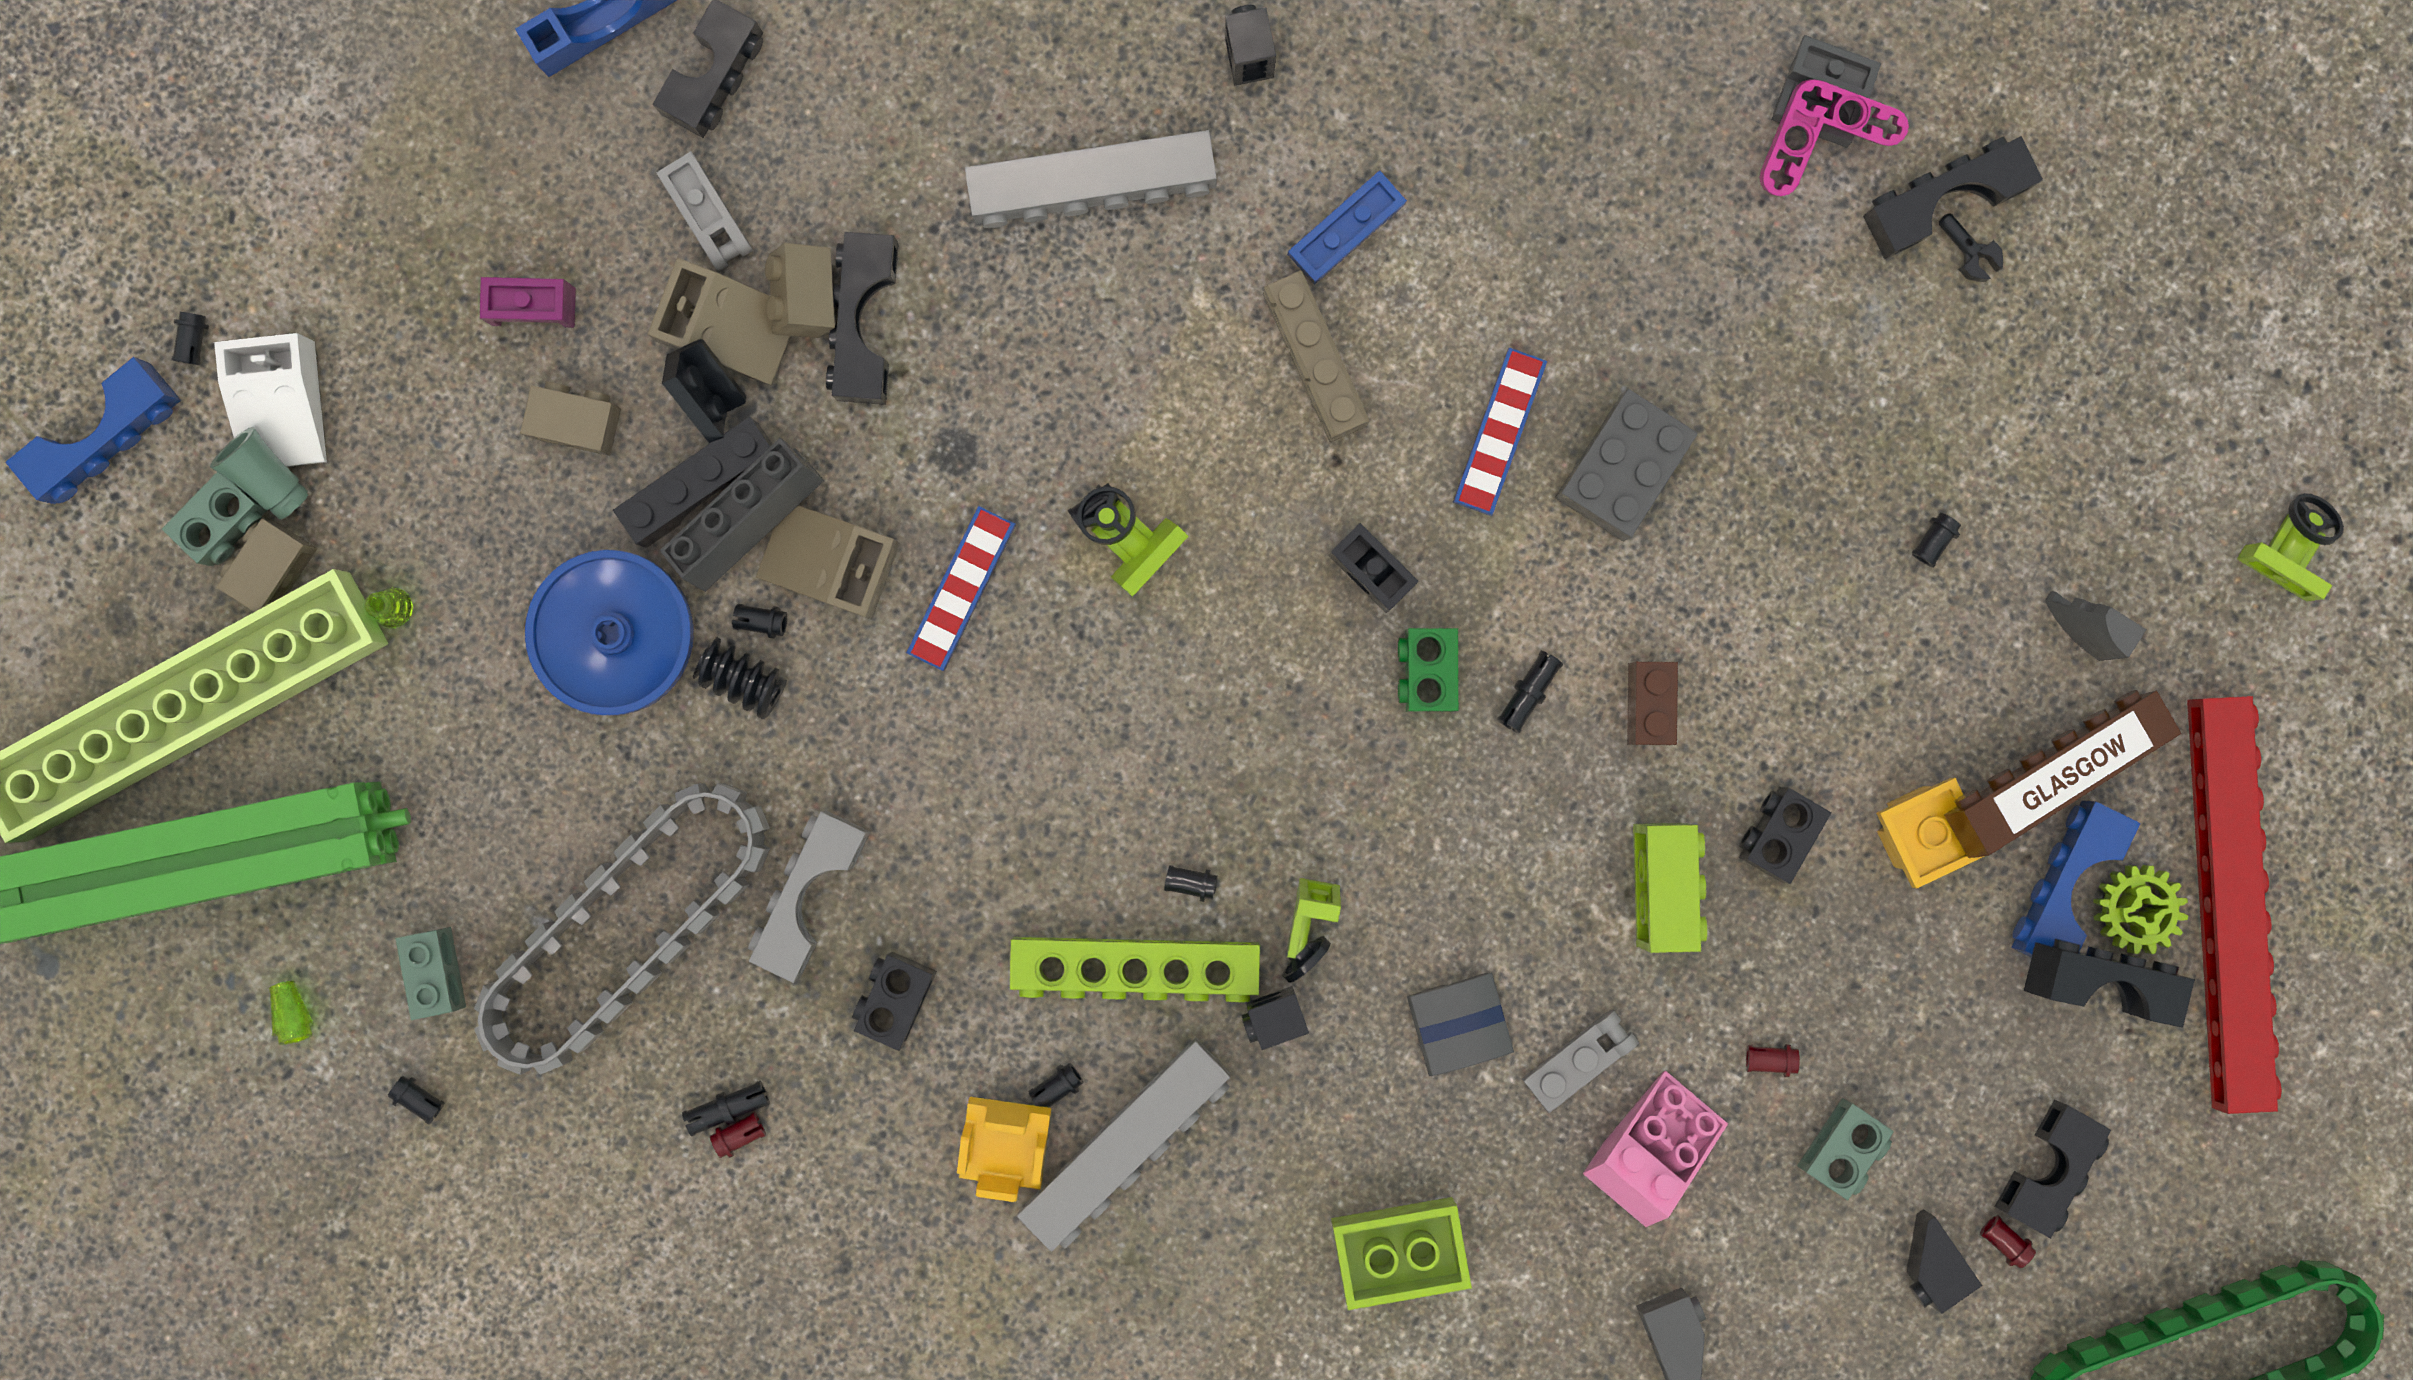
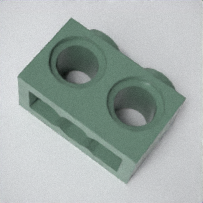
[162,472,267,566]
[395,927,466,1020]
[1797,1098,1894,1201]

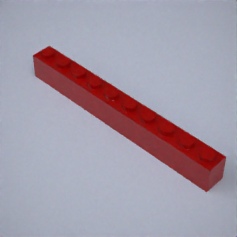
[2187,696,2282,1114]

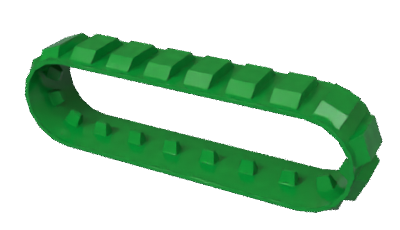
[2030,1260,2384,1380]

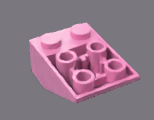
[1583,1070,1728,1227]

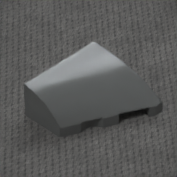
[2045,591,2147,661]

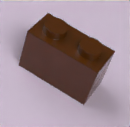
[1627,661,1678,745]

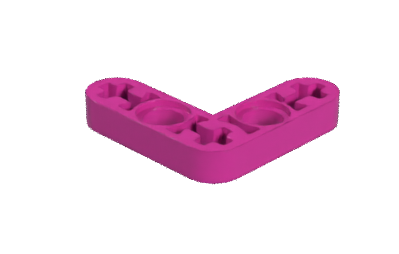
[1759,79,1909,196]

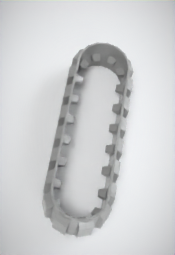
[474,783,770,1075]

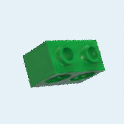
[1398,628,1459,712]

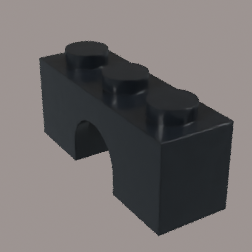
[652,0,763,138]
[1994,1100,2111,1239]

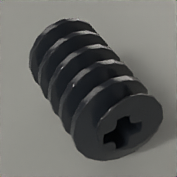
[693,637,787,719]

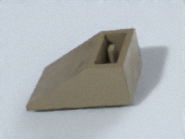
[647,257,791,386]
[756,506,900,620]

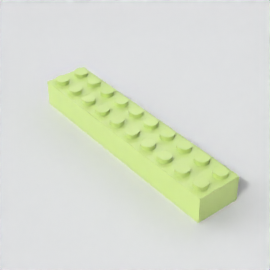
[0,569,389,843]

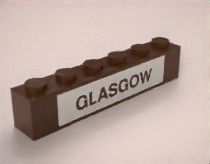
[1944,690,2182,858]

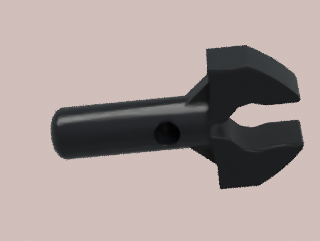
[1939,213,2003,282]

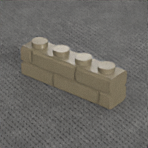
[1263,270,1370,443]

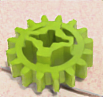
[2093,865,2189,954]

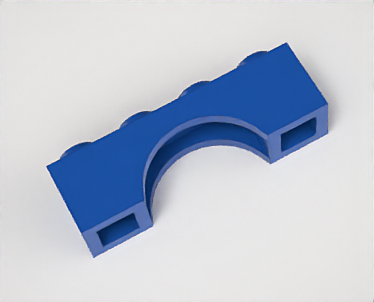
[515,0,677,77]
[5,357,181,504]
[2011,801,2141,958]

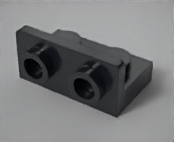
[662,339,746,443]

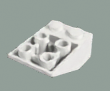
[214,333,327,467]

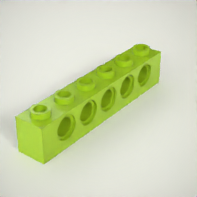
[1010,937,1260,1002]

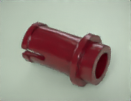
[1746,1044,1800,1078]
[710,1112,766,1158]
[1980,1215,2036,1269]

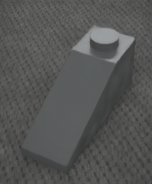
[1636,1288,1706,1380]

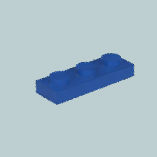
[1287,171,1407,285]

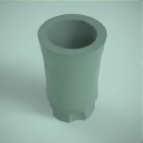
[210,427,308,520]

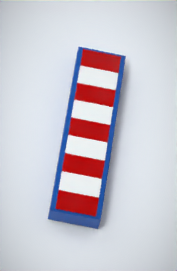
[1453,348,1547,516]
[906,506,1016,671]

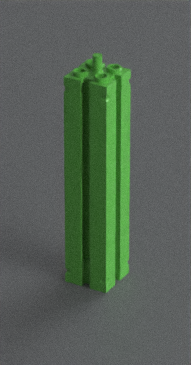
[0,782,411,944]

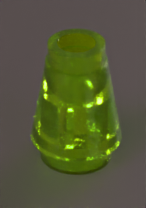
[365,587,413,628]
[269,981,315,1045]

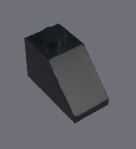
[1907,1209,1983,1314]

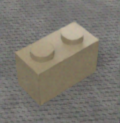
[765,243,835,338]
[520,381,621,456]
[216,518,318,612]

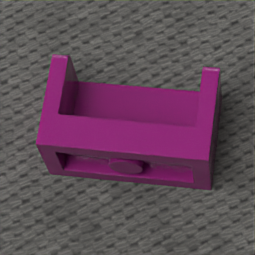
[480,277,576,328]

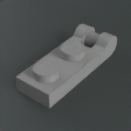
[656,151,753,272]
[1522,1009,1639,1113]

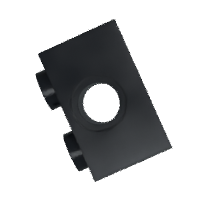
[1328,523,1419,613]

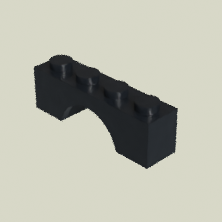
[1863,136,2043,260]
[826,232,899,405]
[613,416,773,548]
[2024,939,2195,1028]

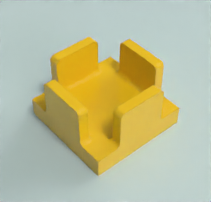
[1876,778,1985,889]
[957,1097,1052,1202]

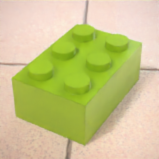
[1633,823,1708,953]
[1331,1197,1472,1310]

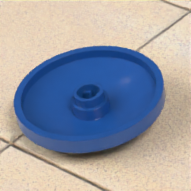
[525,550,694,716]

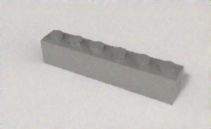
[965,130,1217,228]
[1017,1037,1230,1252]

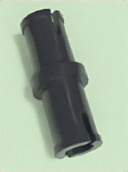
[1497,650,1563,734]
[682,1081,770,1137]

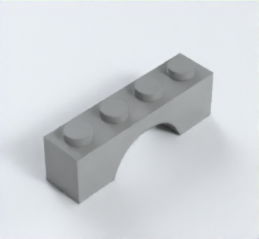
[748,811,871,983]

